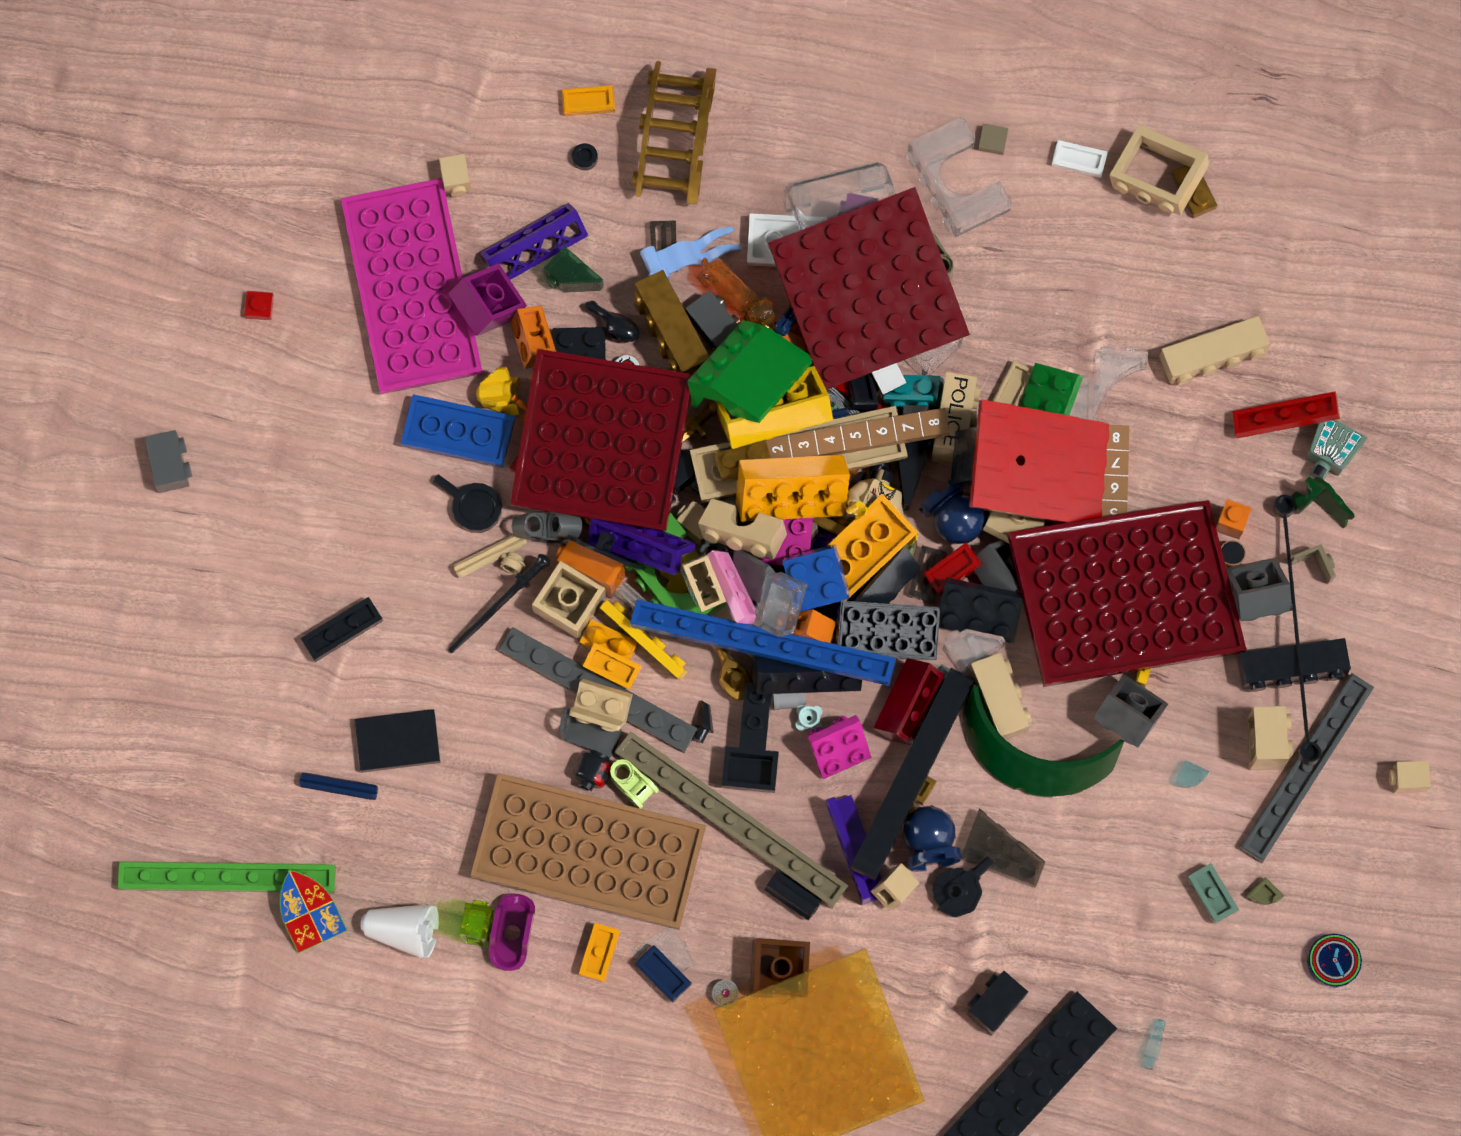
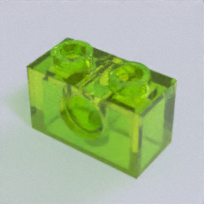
[459,900,494,948]

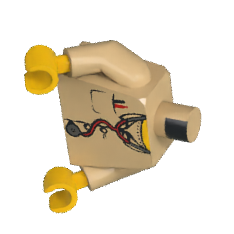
[842,469,918,546]

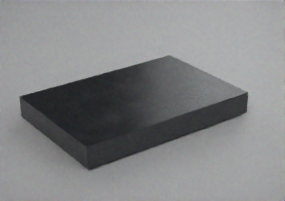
[355,709,441,773]

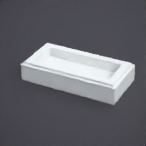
[1051,140,1107,178]

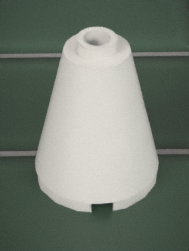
[360,904,439,958]

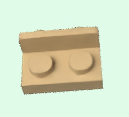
[569,679,633,732]

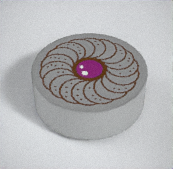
[712,980,739,1008]

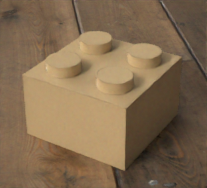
[532,561,606,639]
[1247,706,1293,770]

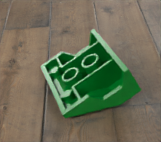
[688,320,813,423]

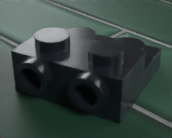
[553,327,606,360]

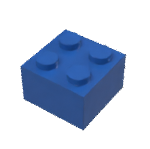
[782,544,850,613]

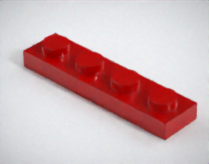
[1232,391,1340,439]

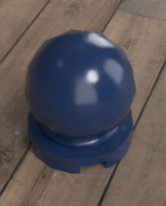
[919,480,985,544]
[903,805,962,872]

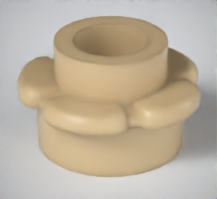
[500,552,525,575]

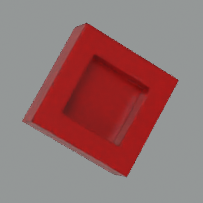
[244,291,274,320]

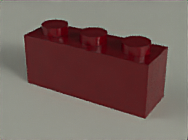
[873,658,945,745]

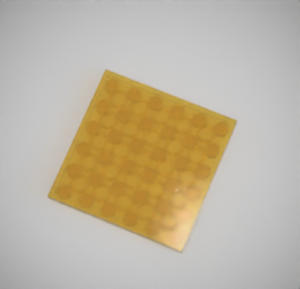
[713,948,925,1136]

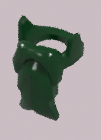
[1291,476,1355,528]

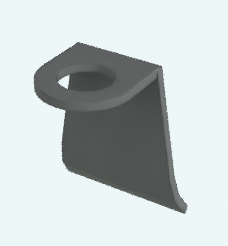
[560,707,621,758]

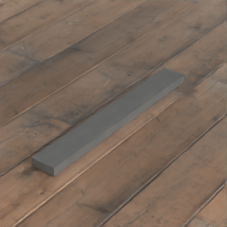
[1239,673,1374,863]

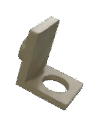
[1291,544,1336,584]

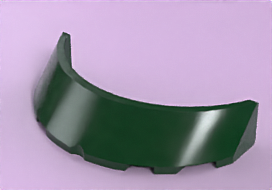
[963,685,1124,798]

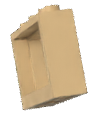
[1110,124,1209,215]

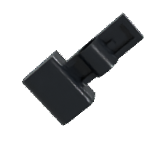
[722,682,779,793]

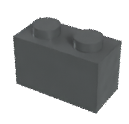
[685,290,741,351]
[145,430,192,493]

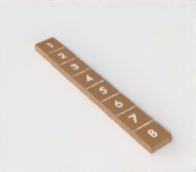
[766,408,950,458]
[1101,425,1129,517]

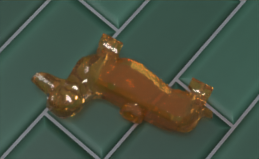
[696,258,777,331]

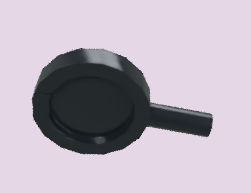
[433,474,502,533]

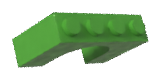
[620,512,728,616]

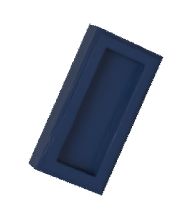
[635,945,692,1003]

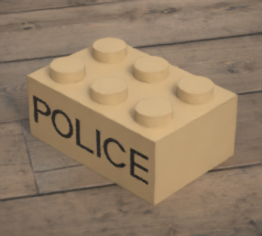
[931,372,981,465]

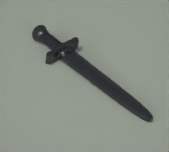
[448,554,550,654]

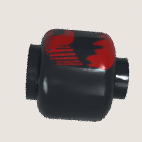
[573,750,612,792]

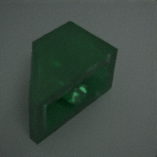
[544,246,604,293]

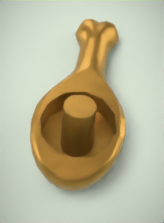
[712,646,751,701]

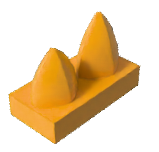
[579,619,639,660]

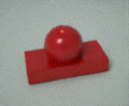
[924,542,983,595]

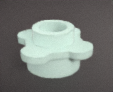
[796,705,823,732]

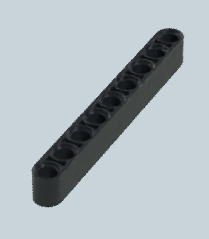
[850,668,975,881]

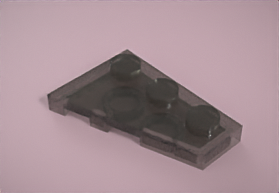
[961,808,1046,888]

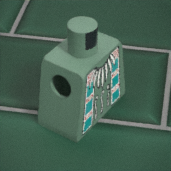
[1306,420,1367,480]

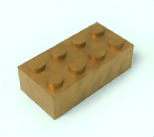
[633,270,709,374]

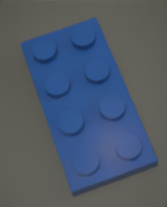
[401,394,515,468]

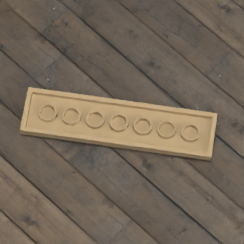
[690,406,908,503]

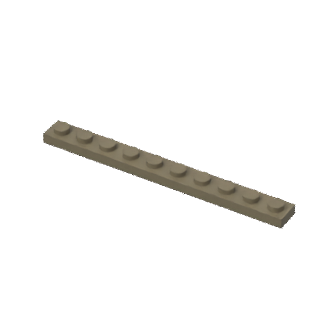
[615,731,848,909]

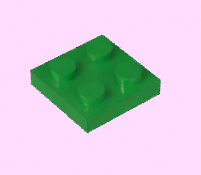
[1019,363,1083,416]

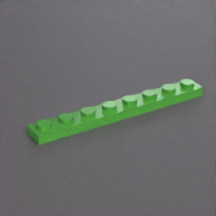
[118,862,336,893]

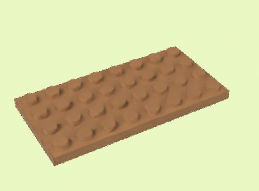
[470,773,706,930]

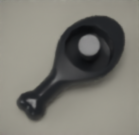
[584,300,639,342]

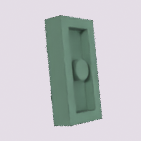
[1187,863,1239,924]

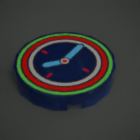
[1307,933,1362,988]

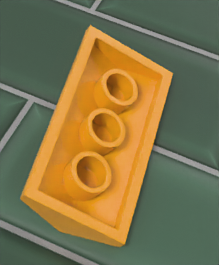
[827,494,918,601]

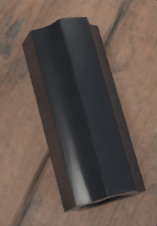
[764,870,822,921]

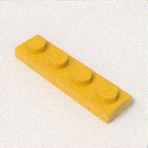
[600,600,689,679]

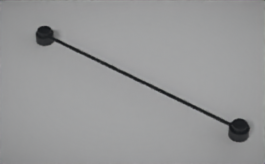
[1273,495,1321,766]

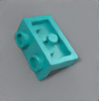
[883,375,943,411]

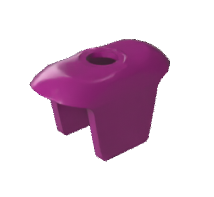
[489,894,535,971]

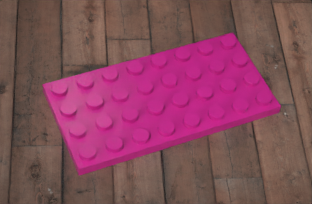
[341,178,483,395]

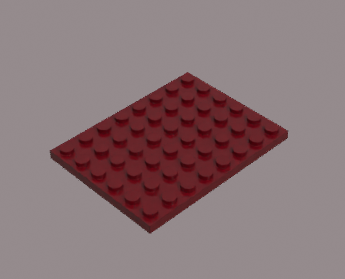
[1007,500,1247,687]

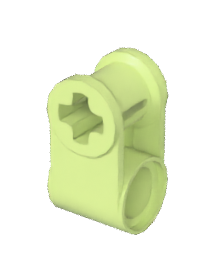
[610,759,659,809]

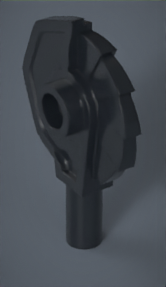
[933,856,995,917]

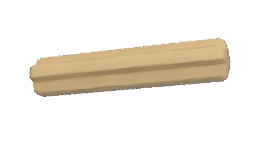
[453,535,527,578]

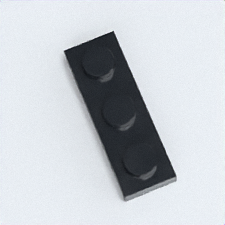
[301,597,383,662]

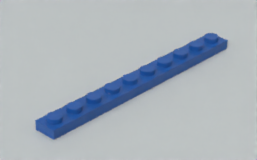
[630,599,896,686]

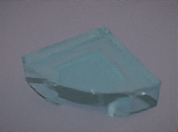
[1173,760,1210,788]

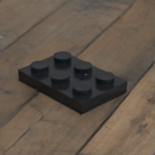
[939,577,1024,644]

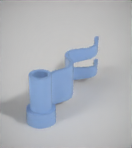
[640,226,742,280]

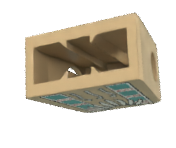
[680,555,726,612]

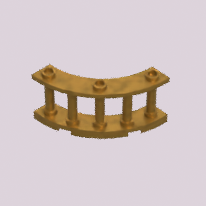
[632,61,717,205]

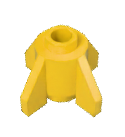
[476,367,521,416]

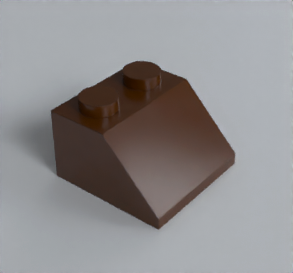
[749,938,810,998]

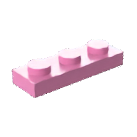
[707,550,760,625]

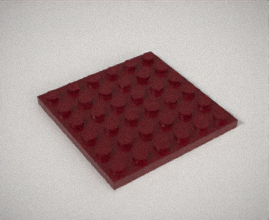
[768,187,970,390]
[510,349,693,531]

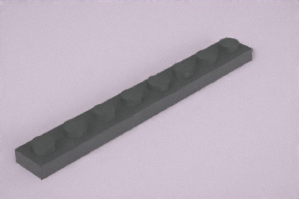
[499,627,698,754]

